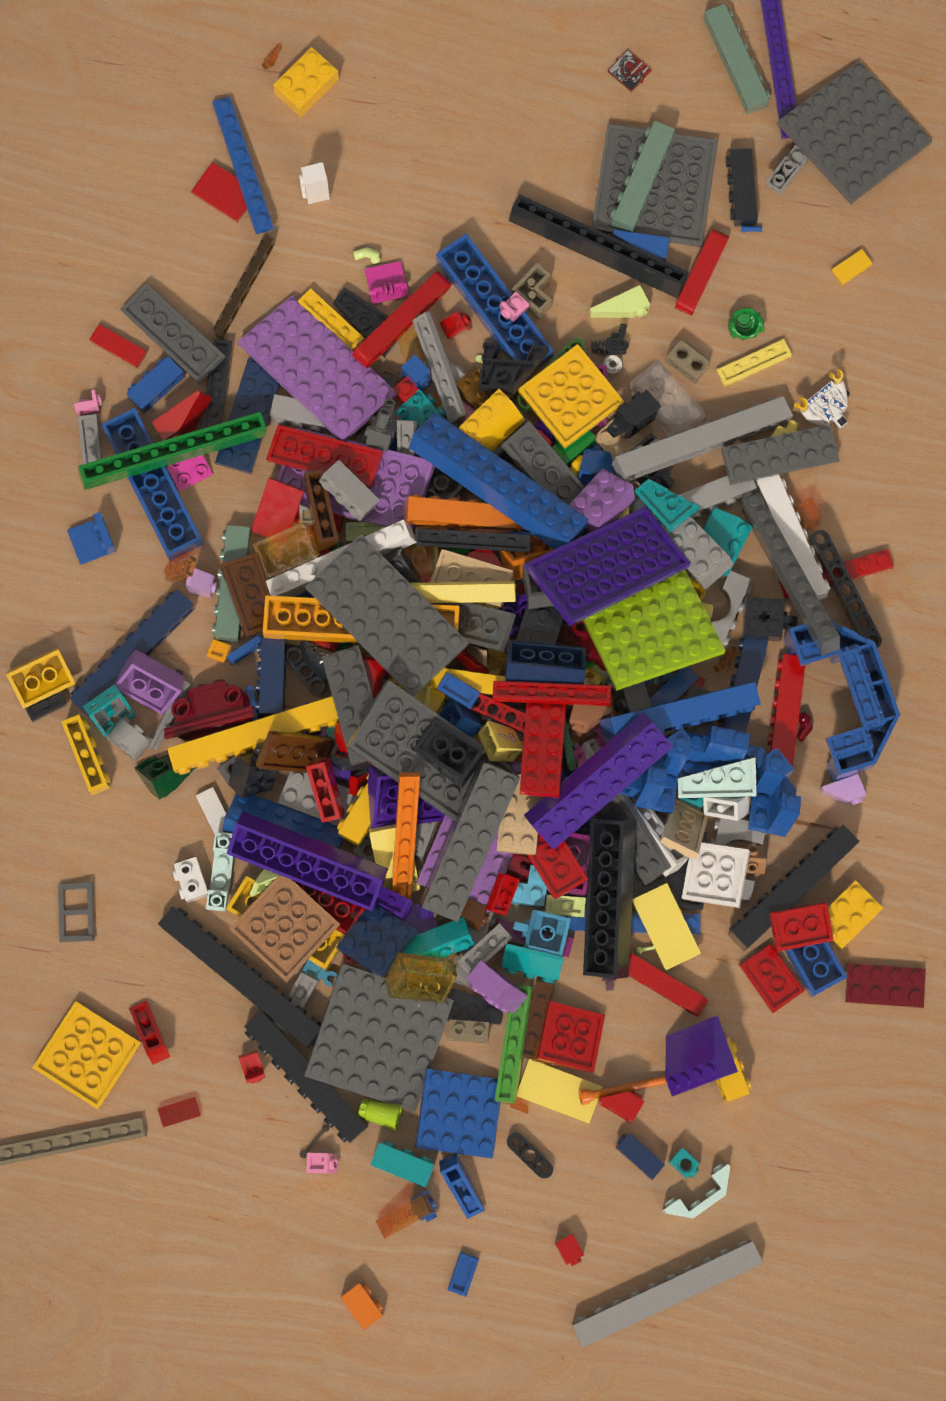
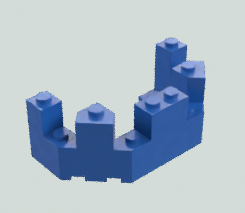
[783,620,900,783]
[634,726,801,837]

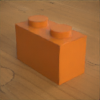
[340,1283,384,1330]

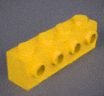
[61,715,111,796]

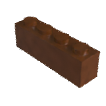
[303,469,339,551]

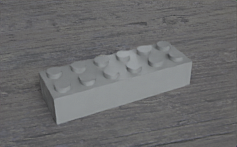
[628,481,734,590]

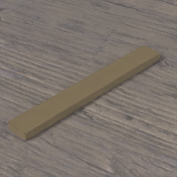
[0,1117,146,1166]

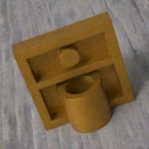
[456,366,494,409]

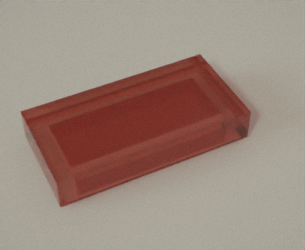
[158,1097,201,1128]

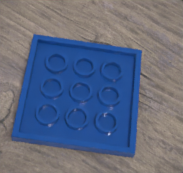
[415,1069,500,1159]

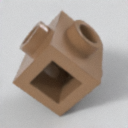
[742,846,767,874]

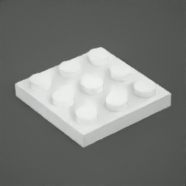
[682,843,750,908]

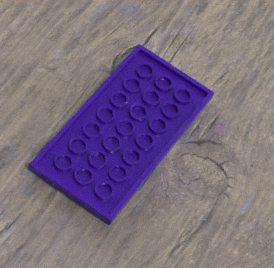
[524,507,691,626]

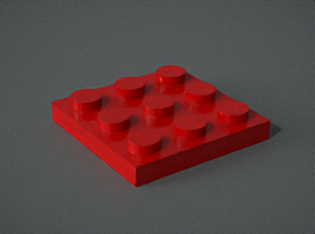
[536,1001,605,1073]

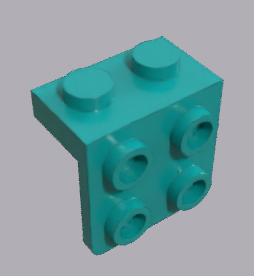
[393,389,448,429]

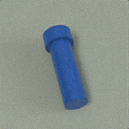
[741,225,762,232]

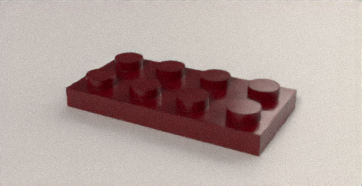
[845,963,926,1008]

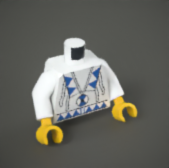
[794,369,848,429]

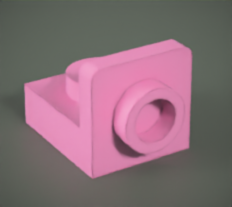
[500,292,529,322]
[74,389,102,416]
[306,1153,338,1174]

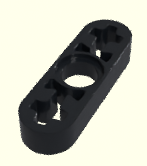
[507,1133,553,1179]

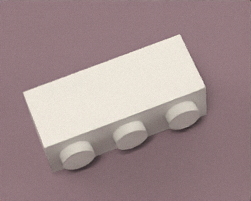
[299,162,330,204]

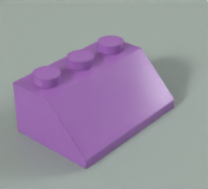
[114,649,185,715]

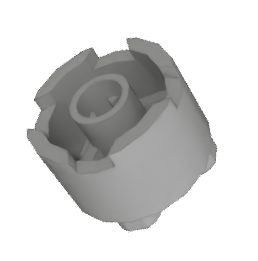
[107,717,153,761]

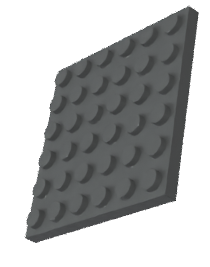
[777,61,932,205]
[592,124,718,247]
[304,963,454,1112]

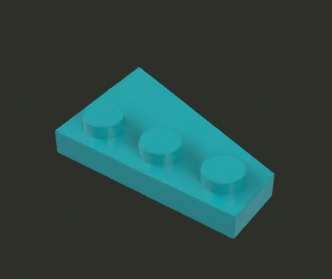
[634,479,700,533]

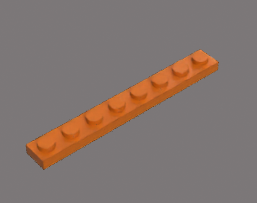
[391,772,420,900]

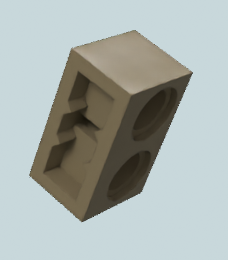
[666,340,710,384]
[448,1020,489,1044]

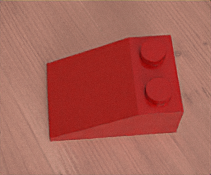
[152,390,212,440]

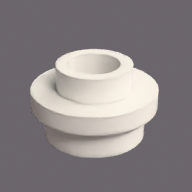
[603,355,622,374]

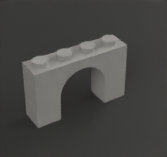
[710,818,765,903]

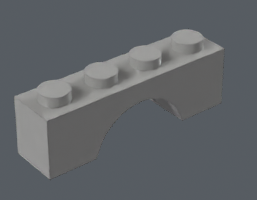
[712,571,752,648]

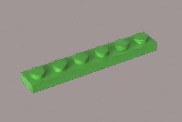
[495,985,533,1104]

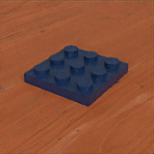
[336,905,418,978]

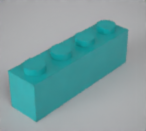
[396,917,475,974]

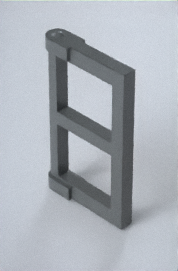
[58,882,95,943]

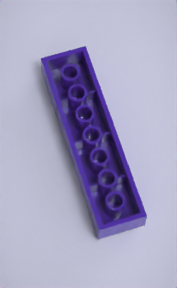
[524,712,674,849]
[227,812,389,911]

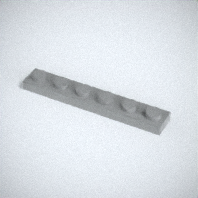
[412,312,467,424]

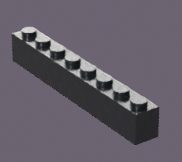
[244,1011,368,1144]

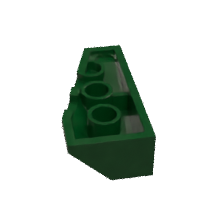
[134,751,196,800]

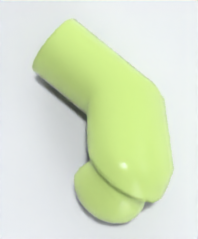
[353,247,380,264]

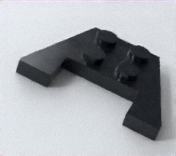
[479,342,550,394]

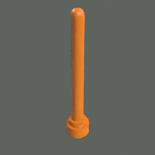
[578,1076,667,1105]

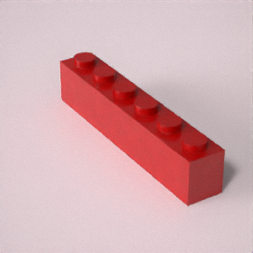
[767,654,805,767]

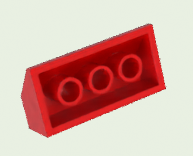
[293,880,365,935]

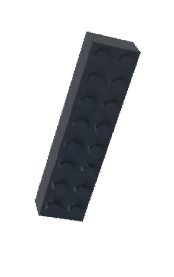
[583,818,636,979]
[728,825,860,952]

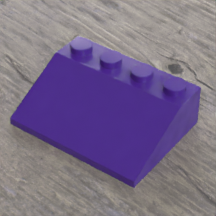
[368,765,445,828]
[665,1015,738,1096]

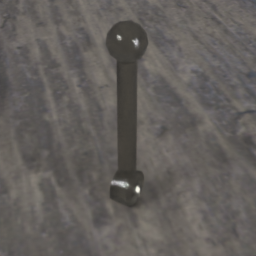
[300,1124,329,1158]

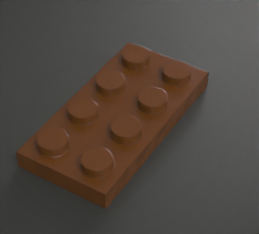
[219,553,271,637]
[256,731,335,773]

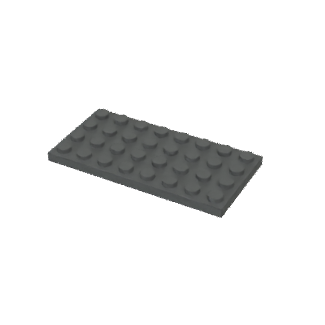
[305,534,469,697]
[346,680,512,821]

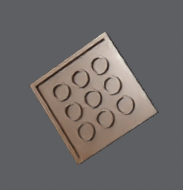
[229,875,340,982]

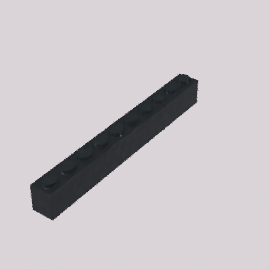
[508,194,689,298]
[158,906,321,1049]

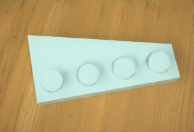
[678,757,756,798]

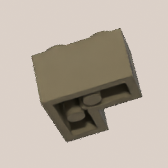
[512,263,552,320]

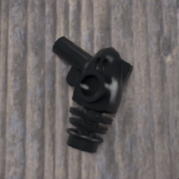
[591,323,629,355]

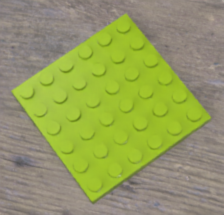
[583,570,725,691]

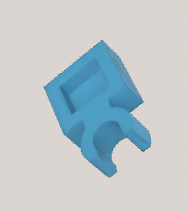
[302,960,338,987]

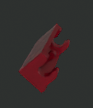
[507,853,531,881]

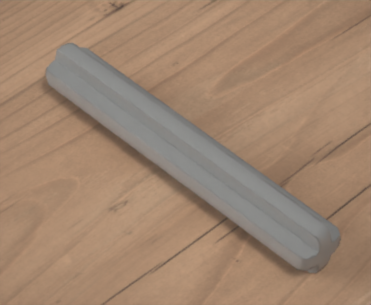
[149,680,191,750]

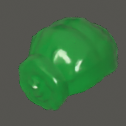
[728,307,765,341]

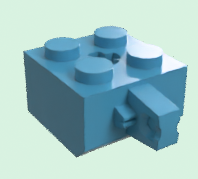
[513,910,571,957]

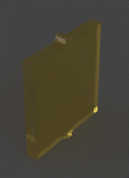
[398,329,427,364]

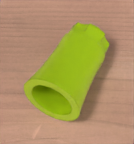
[358,1099,402,1131]

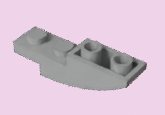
[765,145,809,194]

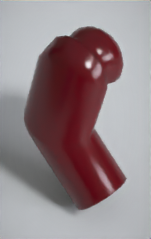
[797,712,813,742]

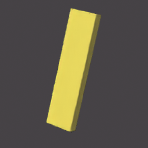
[716,339,792,387]

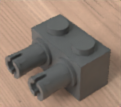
[365,398,401,451]

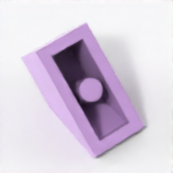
[186,567,218,598]
[820,774,866,806]

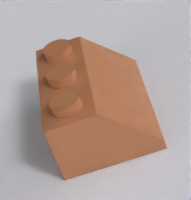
[569,705,613,747]

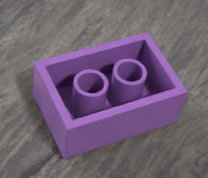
[569,469,635,532]
[466,961,528,1014]

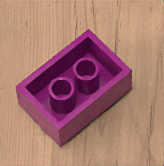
[547,833,590,897]

